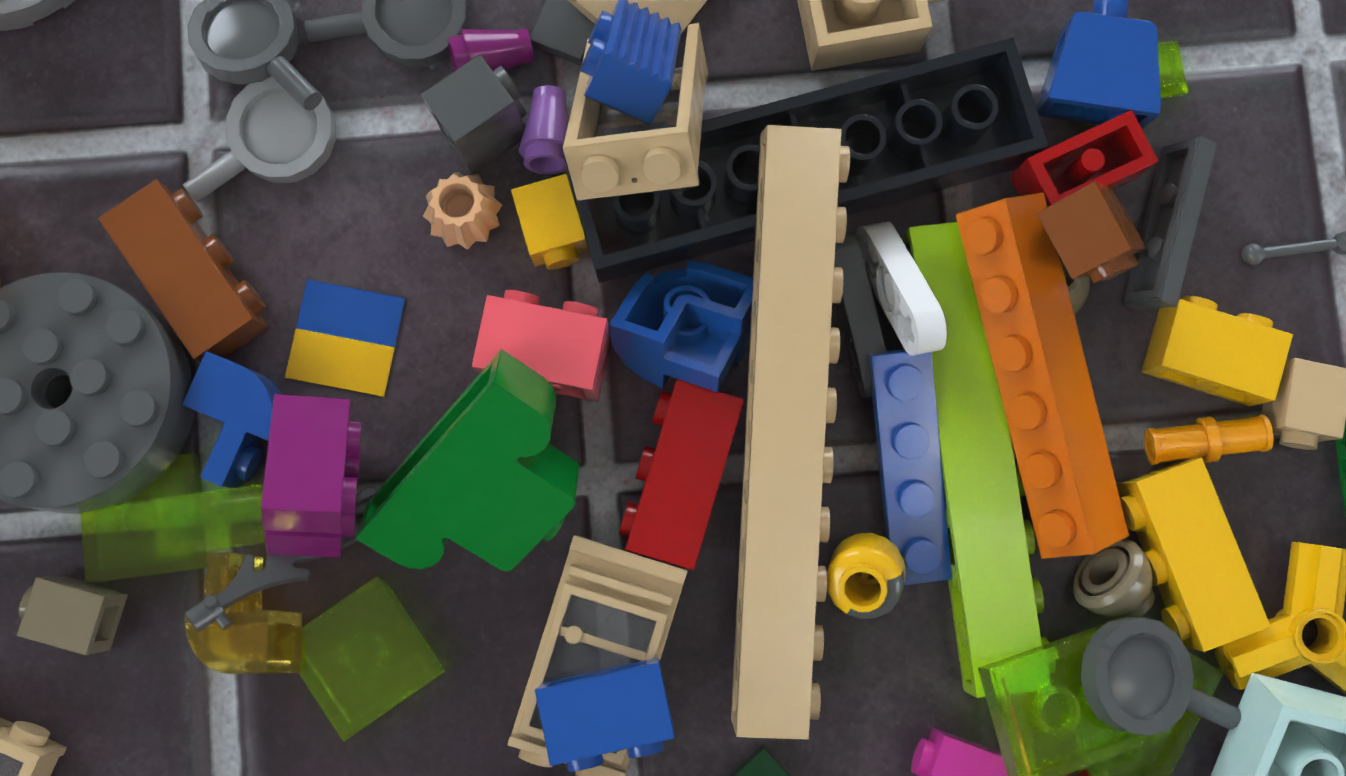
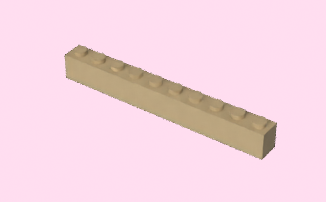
[731,125,850,740]

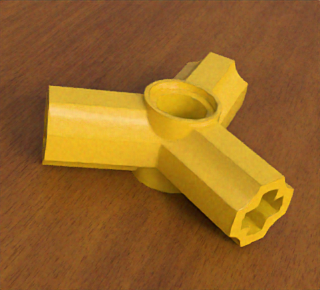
[1214,542,1346,695]

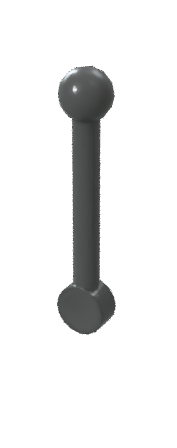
[1241,231,1346,265]

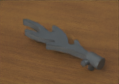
[184,488,376,633]

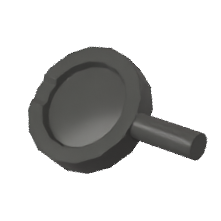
[187,0,322,111]
[305,0,469,67]
[1081,617,1241,736]

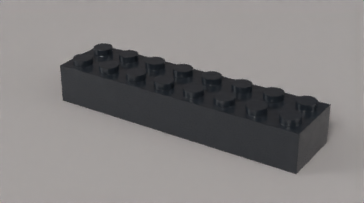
[564,37,1048,283]

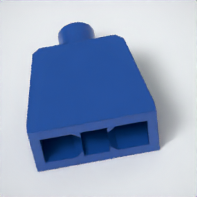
[1036,0,1161,130]

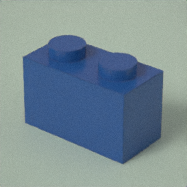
[535,657,674,772]

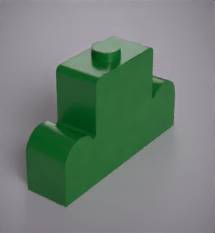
[355,349,580,572]

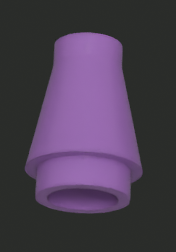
[519,85,569,175]

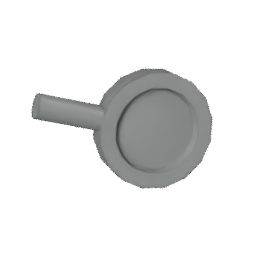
[183,76,336,202]

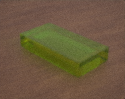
[151,484,265,559]

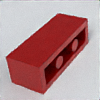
[618,379,744,570]

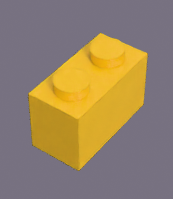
[1141,296,1293,407]

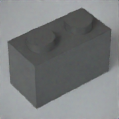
[421,54,527,175]

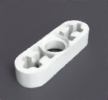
[856,222,947,356]

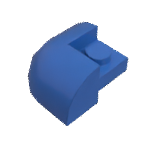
[609,260,753,392]

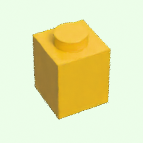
[511,174,589,270]

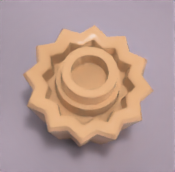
[423,172,503,250]

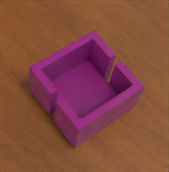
[261,394,362,558]

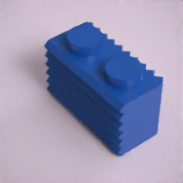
[580,0,682,126]

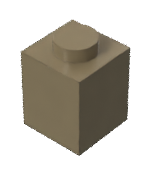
[17,576,128,655]

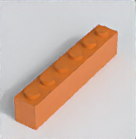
[955,192,1129,559]

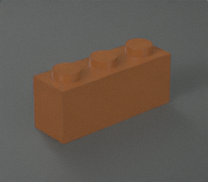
[98,179,270,362]
[1037,182,1146,284]

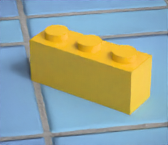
[1117,458,1271,652]

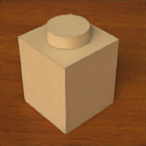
[1261,358,1346,450]

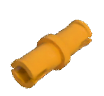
[1143,414,1274,465]

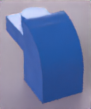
[182,351,282,489]

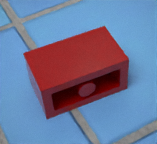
[1010,110,1159,207]

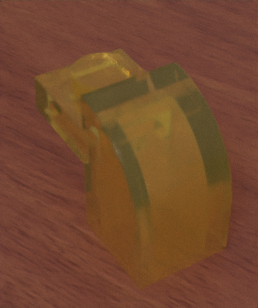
[185,552,302,675]

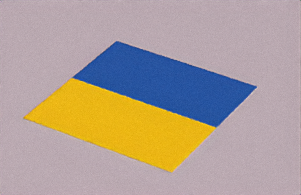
[285,279,406,397]

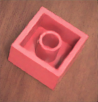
[472,290,611,403]

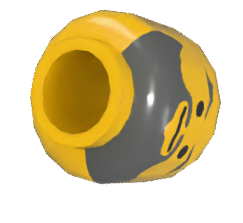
[827,533,906,619]

